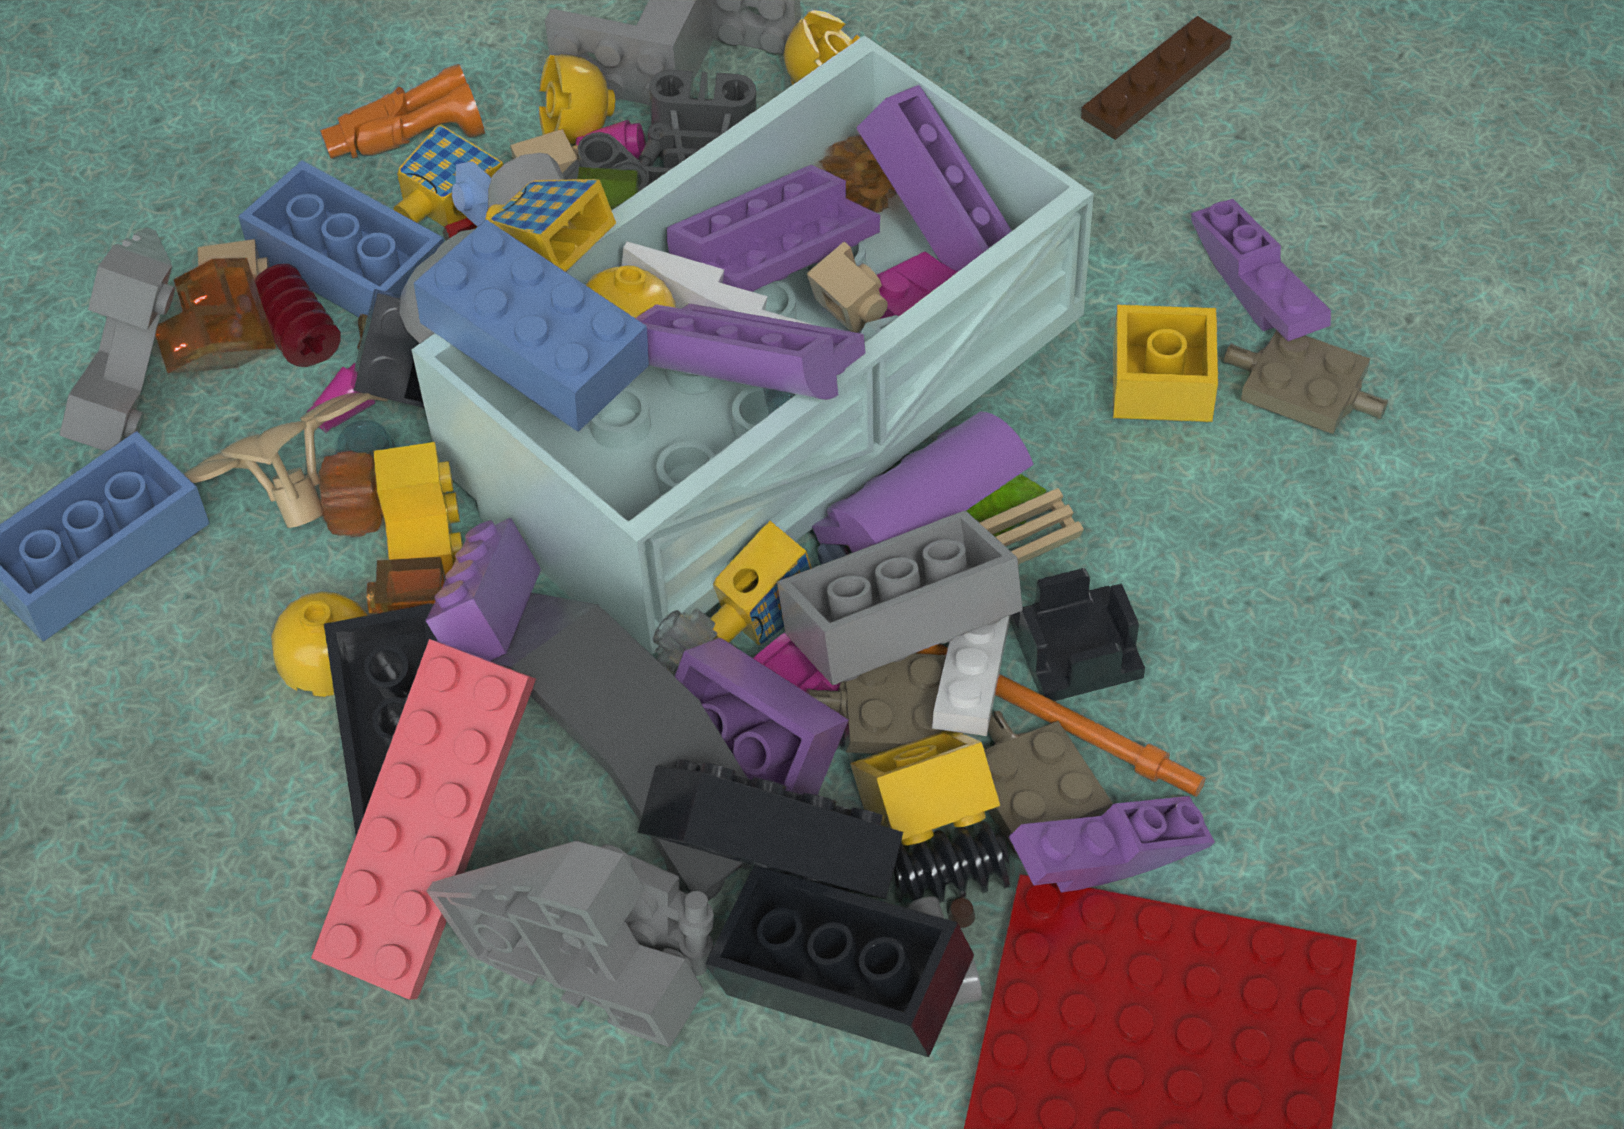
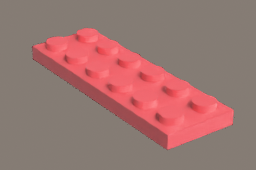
[311,639,536,1000]

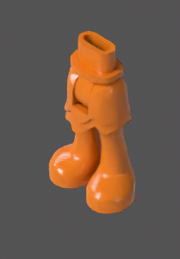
[320,64,485,159]

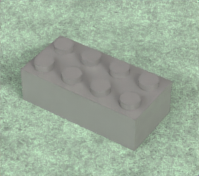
[777,510,1023,685]

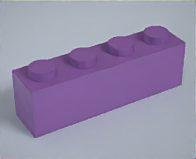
[856,85,1012,272]
[426,518,541,661]

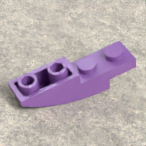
[1191,199,1331,341]
[1009,796,1215,892]

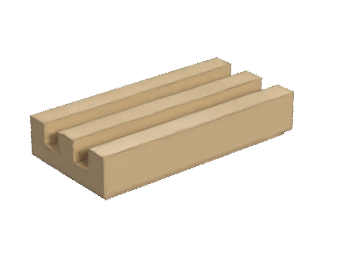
[980,488,1084,565]

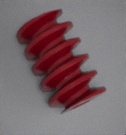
[248,263,341,367]

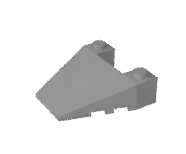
[59,227,175,451]
[427,840,705,1047]

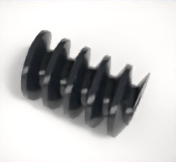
[892,820,1011,904]

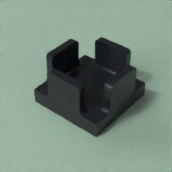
[1010,568,1145,701]

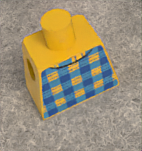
[393,124,503,227]
[485,179,616,272]
[702,521,812,645]

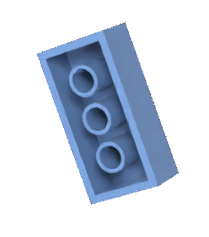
[238,160,444,321]
[414,219,649,432]
[0,431,210,642]

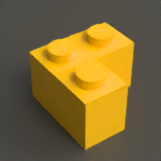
[373,442,463,592]

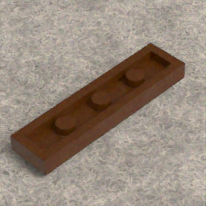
[1081,16,1232,140]

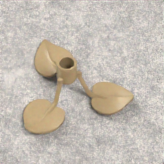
[184,392,388,528]

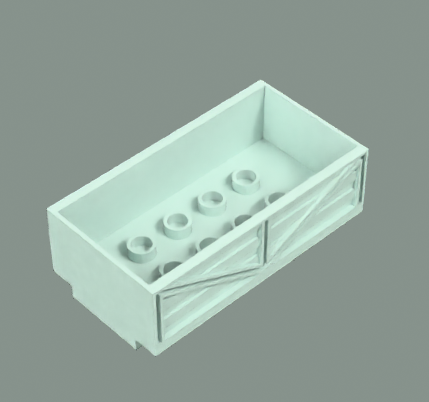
[411,35,1094,654]

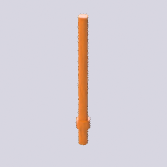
[916,644,1206,797]

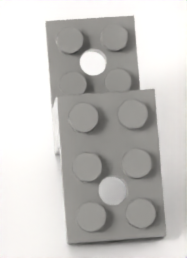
[545,0,801,106]

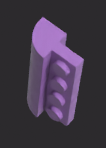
[667,164,880,292]
[635,303,866,400]
[812,411,1034,553]

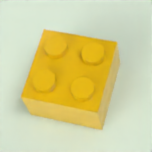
[1113,305,1218,422]
[850,730,1000,845]

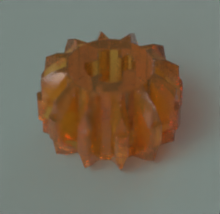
[819,135,897,213]
[319,451,384,537]

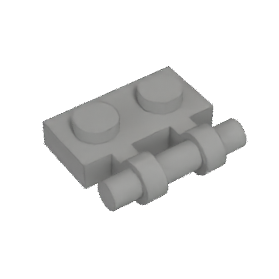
[625,854,714,976]

